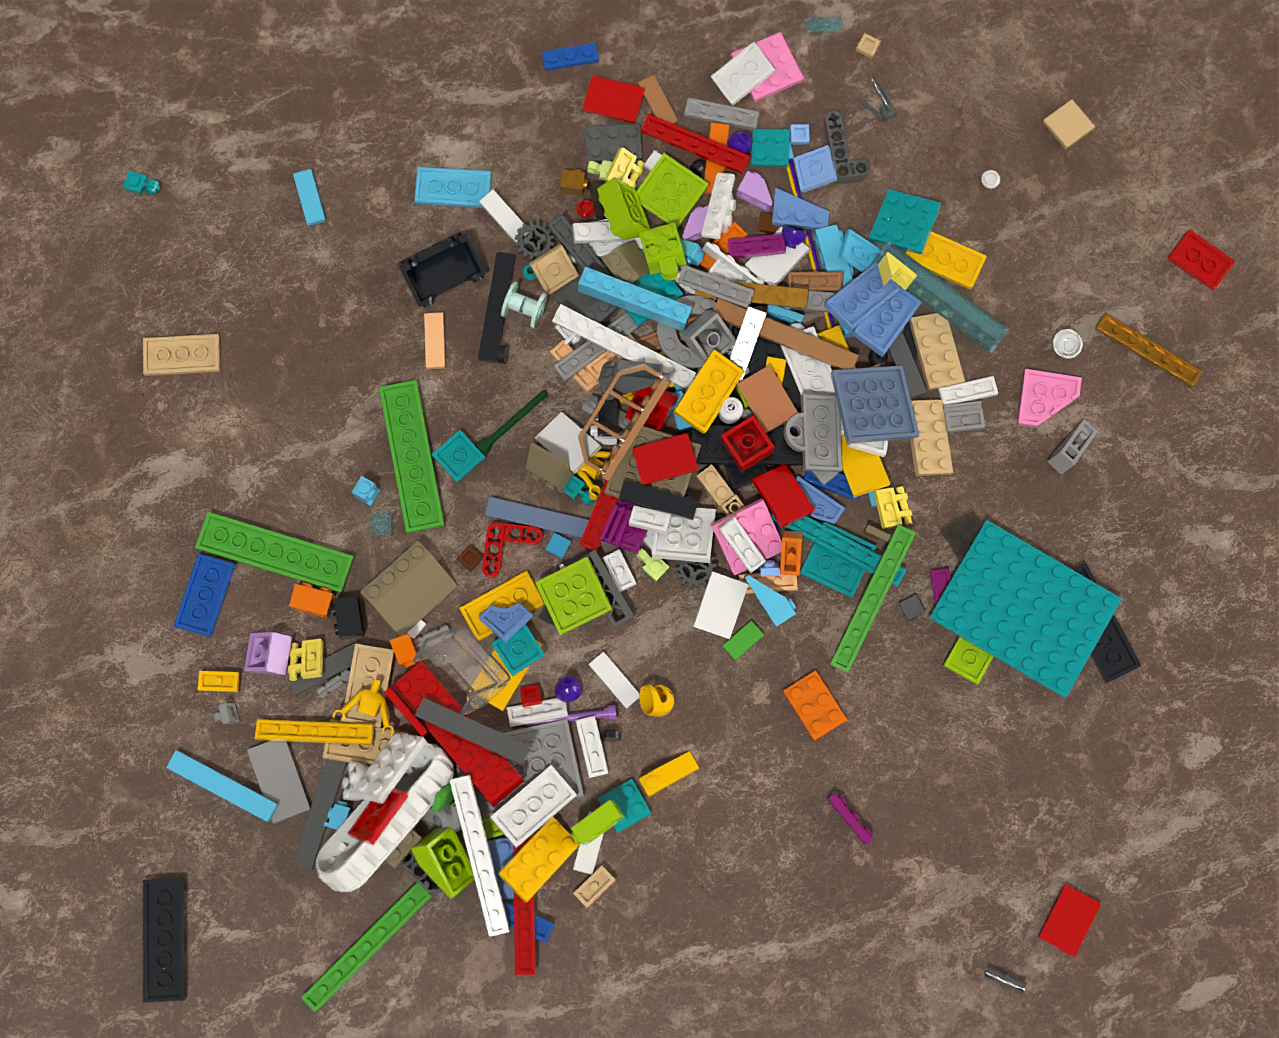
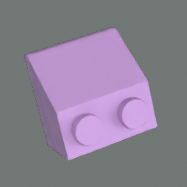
[244,632,292,675]

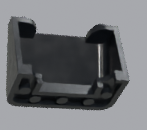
[396,231,486,308]

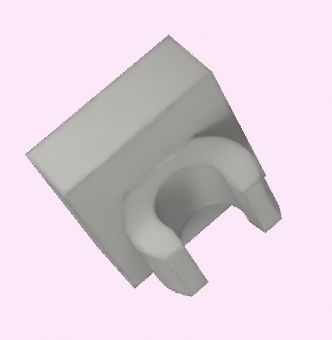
[213,703,240,724]

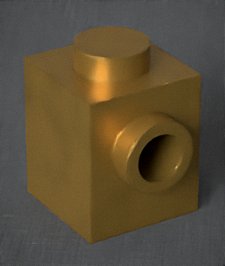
[560,169,588,196]

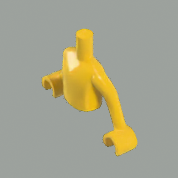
[576,451,612,500]
[333,679,394,736]

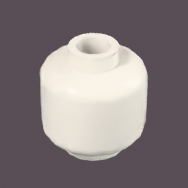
[718,397,743,424]

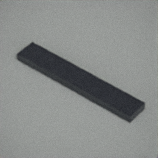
[478,253,515,363]

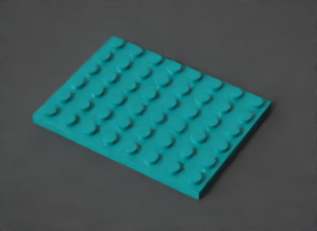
[928,520,1122,699]

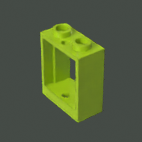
[571,800,625,845]

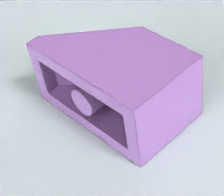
[737,171,772,212]
[682,206,708,242]

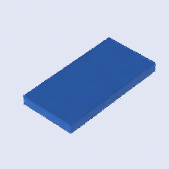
[174,553,236,638]

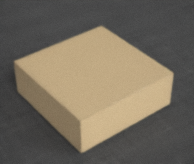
[856,33,881,59]

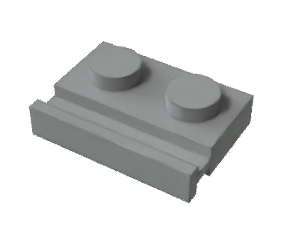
[943,401,985,433]

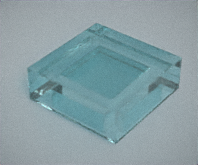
[372,514,392,535]

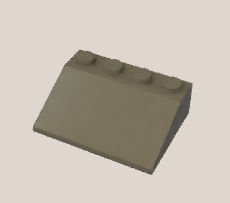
[360,541,458,637]

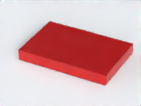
[582,75,645,124]
[1167,229,1236,291]
[632,433,698,486]
[752,465,815,528]
[384,687,430,740]
[347,789,409,845]
[1038,884,1101,957]

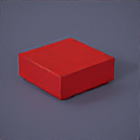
[520,684,542,707]

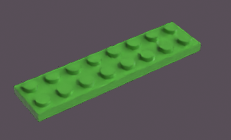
[379,380,445,534]
[195,512,354,593]

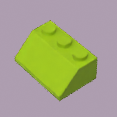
[597,177,650,240]

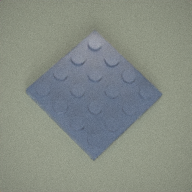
[830,366,920,444]

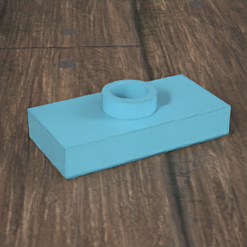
[766,305,804,324]

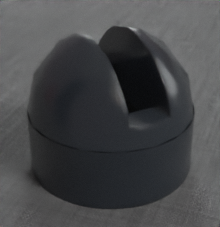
[690,160,706,176]

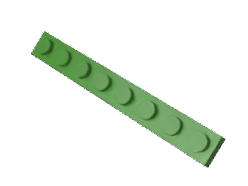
[831,524,916,673]
[301,882,432,1012]

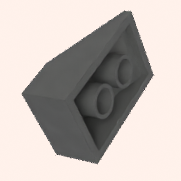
[552,273,617,326]
[598,360,663,401]

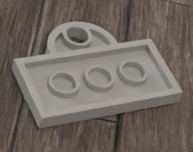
[784,394,842,472]

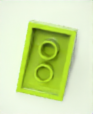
[411,827,475,898]

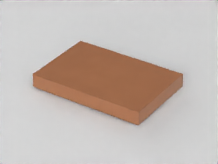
[736,365,798,434]

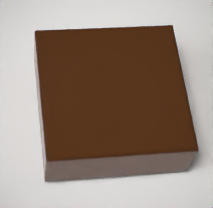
[757,212,777,234]
[456,545,483,572]

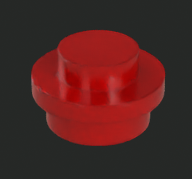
[576,199,595,218]

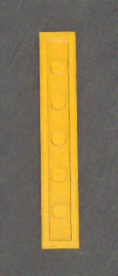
[255,719,374,745]

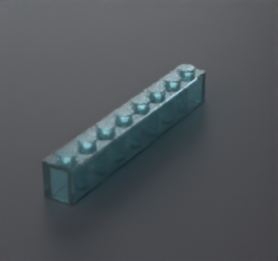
[871,241,1010,353]

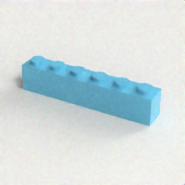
[814,224,857,339]
[578,267,692,331]

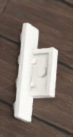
[701,173,736,239]
[702,242,765,285]

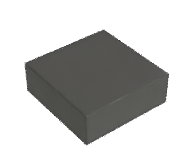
[898,595,925,621]

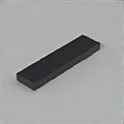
[619,481,698,520]

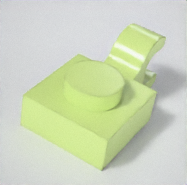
[588,160,612,181]
[636,549,669,581]

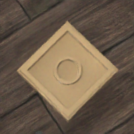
[1043,100,1095,149]
[529,244,579,295]

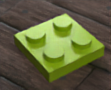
[943,637,993,685]

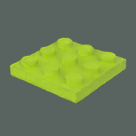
[636,153,709,230]
[535,557,613,635]

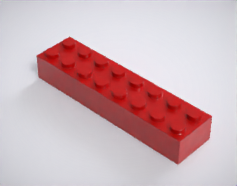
[391,661,524,808]

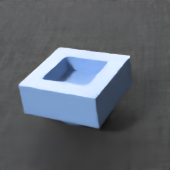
[790,125,809,145]
[759,560,780,576]

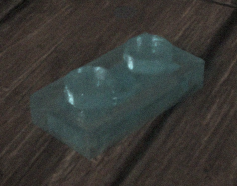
[805,17,843,33]

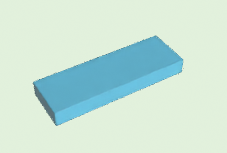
[293,169,326,226]

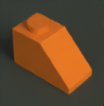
[390,634,420,669]

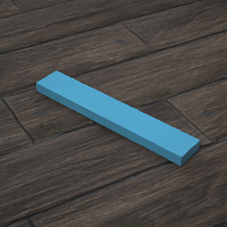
[166,750,279,822]

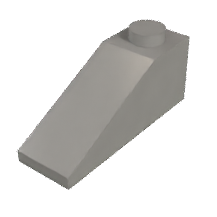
[1047,419,1098,474]

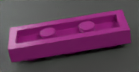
[728,234,785,259]
[827,793,873,846]

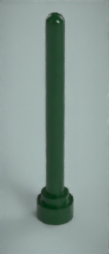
[475,390,548,456]

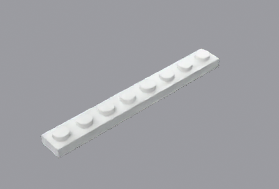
[552,304,696,390]
[450,775,510,936]

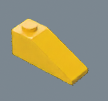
[639,751,699,798]

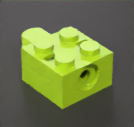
[639,222,687,281]

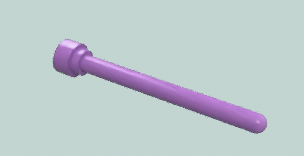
[524,705,617,727]

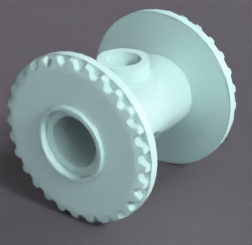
[501,282,547,328]

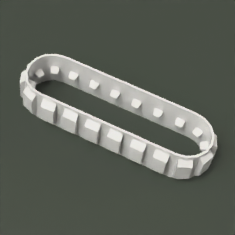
[316,743,454,892]

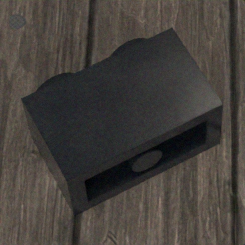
[331,595,365,640]

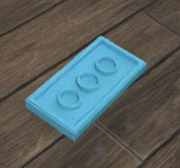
[414,167,492,208]

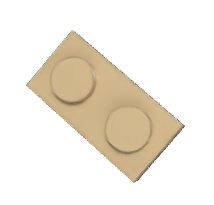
[573,866,615,908]

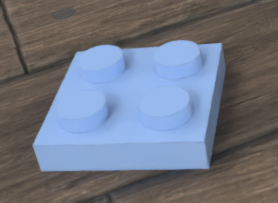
[794,145,837,193]

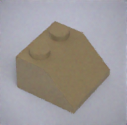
[602,241,650,285]
[526,442,574,493]

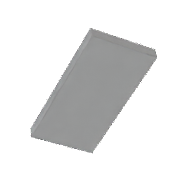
[247,741,311,824]

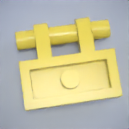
[604,147,645,189]
[873,486,913,529]
[288,639,323,681]

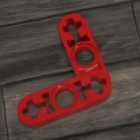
[482,523,543,579]

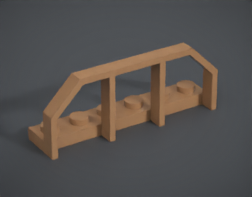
[578,364,670,481]

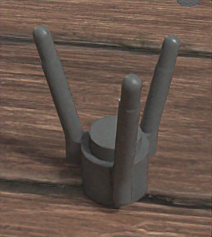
[857,77,898,122]

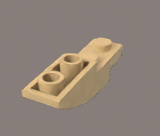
[696,464,745,517]

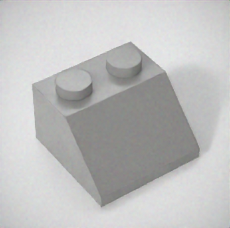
[680,310,736,362]

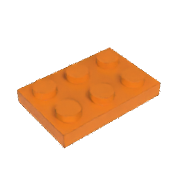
[782,671,847,741]

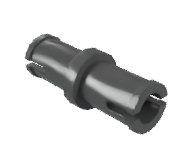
[984,966,1027,995]

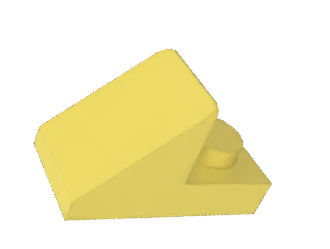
[878,252,917,290]

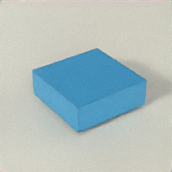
[545,533,572,559]

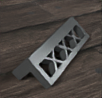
[575,550,634,628]

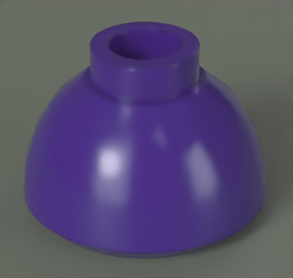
[727,131,752,154]
[782,226,807,249]
[555,676,582,702]

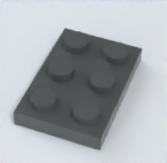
[585,123,642,164]

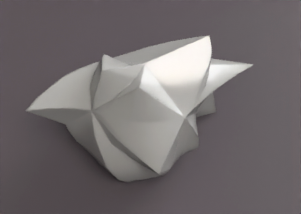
[425,802,462,833]

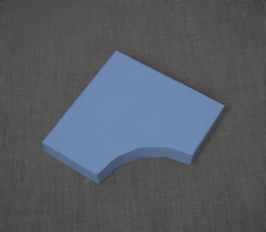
[478,602,533,643]

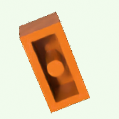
[780,531,803,576]
[289,582,335,619]

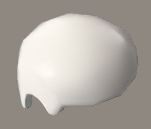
[1053,329,1083,359]

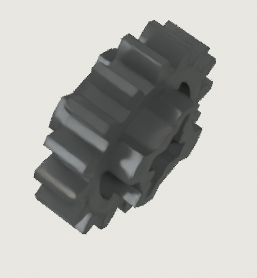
[515,221,555,262]
[675,557,717,589]

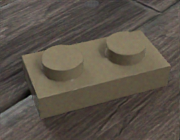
[385,829,422,869]

